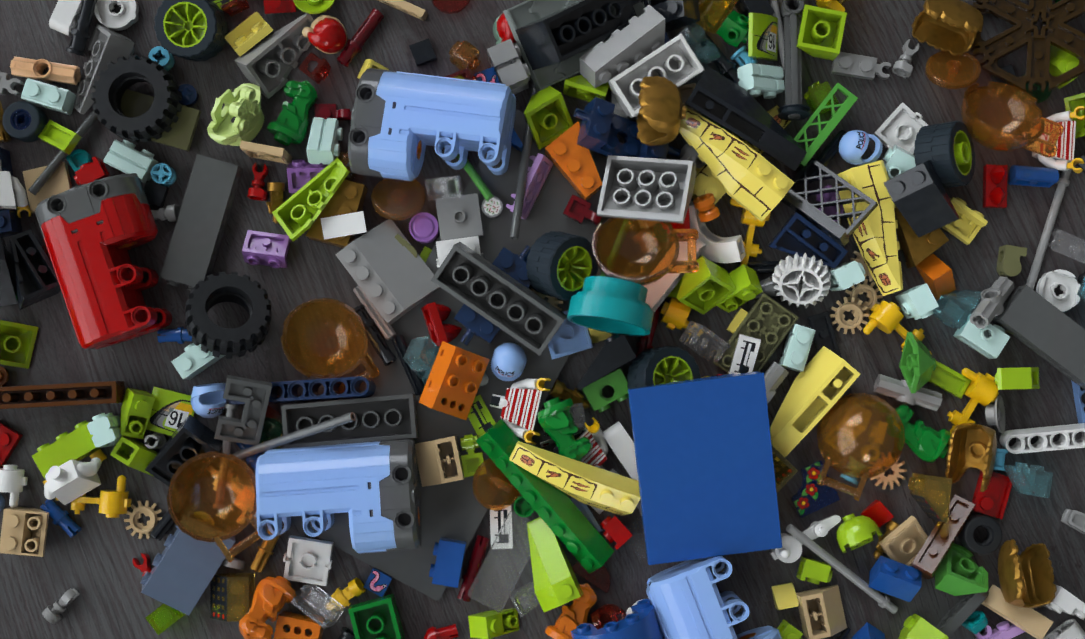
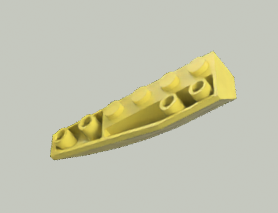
[770,346,861,464]

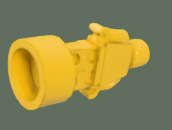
[326,577,366,610]

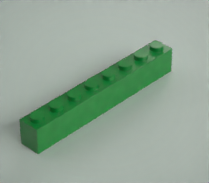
[476,419,614,574]

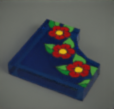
[791,460,840,518]

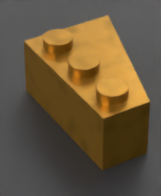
[306,180,368,248]
[894,207,949,269]

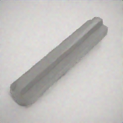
[353,285,396,340]

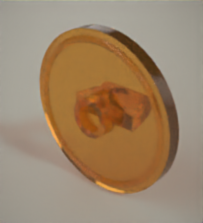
[925,51,981,89]
[371,178,425,220]
[472,458,520,510]

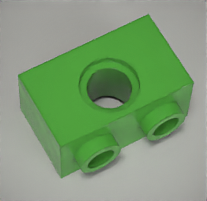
[582,368,629,413]

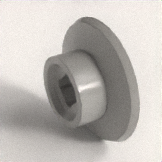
[985,395,1006,434]

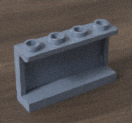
[140,511,236,616]

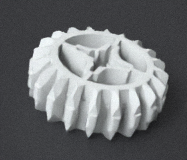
[772,252,831,308]

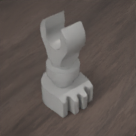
[892,39,920,79]
[151,204,181,222]
[42,588,80,624]

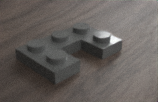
[214,375,272,445]

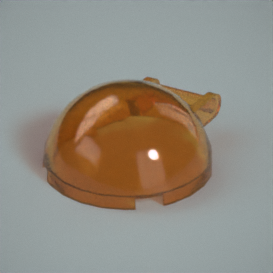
[961,81,1064,158]
[592,217,699,286]
[281,297,380,394]
[817,393,905,501]
[167,451,263,563]

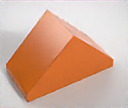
[915,254,956,301]

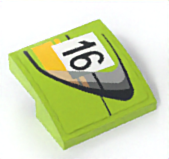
[748,13,778,61]
[146,386,194,436]

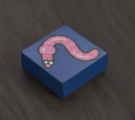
[474,66,500,83]
[363,568,393,597]

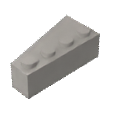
[580,4,665,88]

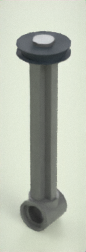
[778,0,810,121]

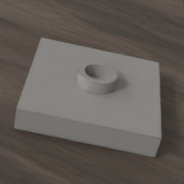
[435,193,484,241]

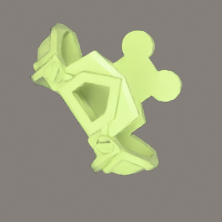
[207,83,264,146]

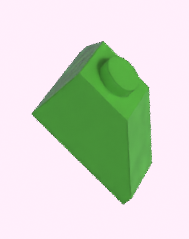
[899,332,936,393]
[935,543,989,596]

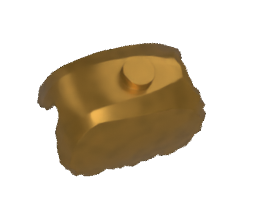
[912,0,983,56]
[637,76,686,146]
[945,423,997,492]
[998,539,1057,608]

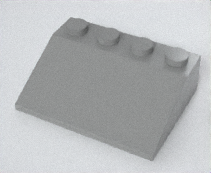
[596,155,697,223]
[335,218,440,325]

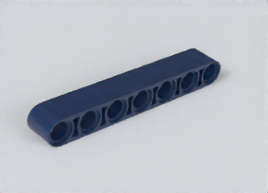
[226,376,376,406]

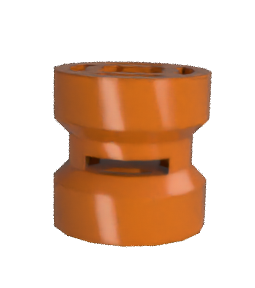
[693,193,720,222]

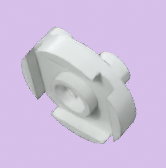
[94,0,139,31]
[1036,269,1082,312]

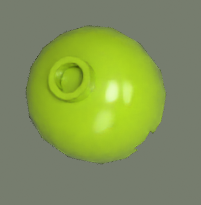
[836,513,882,553]

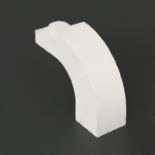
[684,201,746,263]

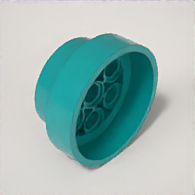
[567,276,654,336]

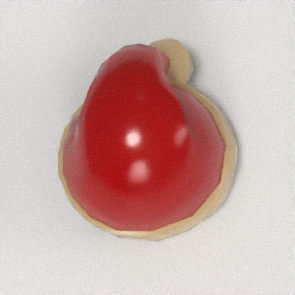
[302,15,347,54]

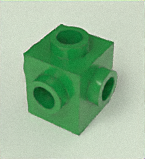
[716,10,749,48]

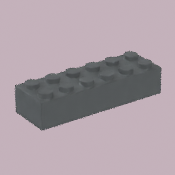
[431,242,567,356]
[281,394,419,448]

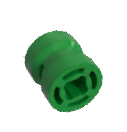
[514,495,534,517]

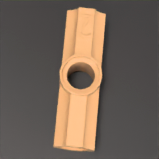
[10,56,81,85]

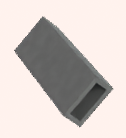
[160,154,243,291]
[993,285,1085,390]

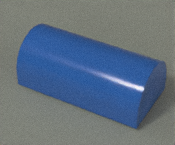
[1008,165,1059,188]

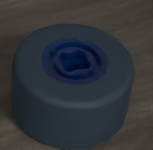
[2,101,48,142]

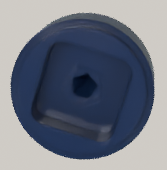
[178,84,198,107]

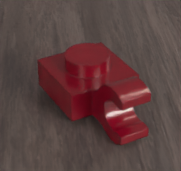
[315,104,352,121]
[563,194,602,226]

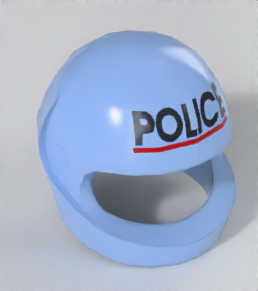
[838,130,883,166]
[491,342,527,381]
[191,383,227,418]

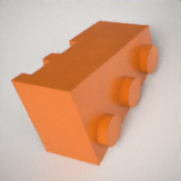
[545,121,602,201]

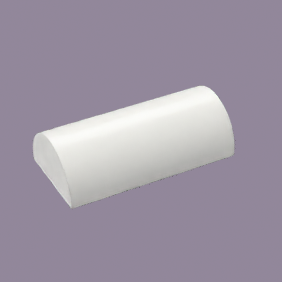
[608,33,705,118]

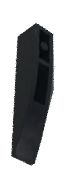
[685,67,807,171]

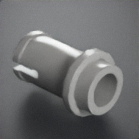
[144,432,166,449]

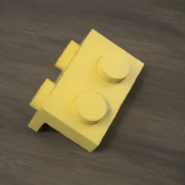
[942,197,988,245]

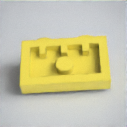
[225,11,273,57]

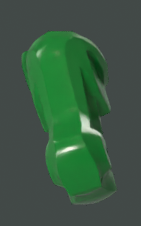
[267,80,318,146]
[537,396,593,462]
[885,405,951,463]

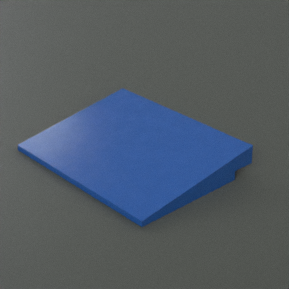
[628,371,782,565]

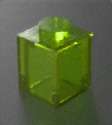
[804,81,839,115]
[145,603,185,635]

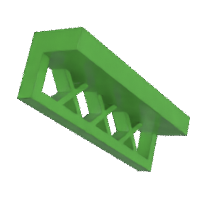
[793,83,858,168]

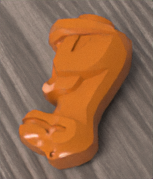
[239,576,297,639]
[544,583,597,639]

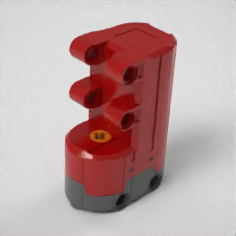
[35,173,172,349]

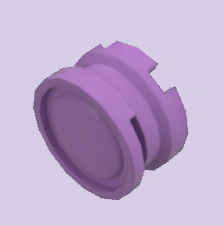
[409,212,439,244]

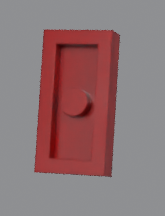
[983,164,1008,208]
[421,302,462,349]

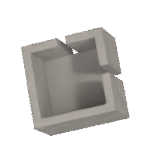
[487,39,531,94]

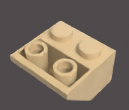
[415,435,464,487]
[0,507,49,557]
[796,584,847,639]

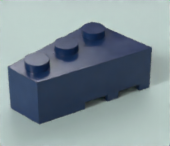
[768,212,848,269]

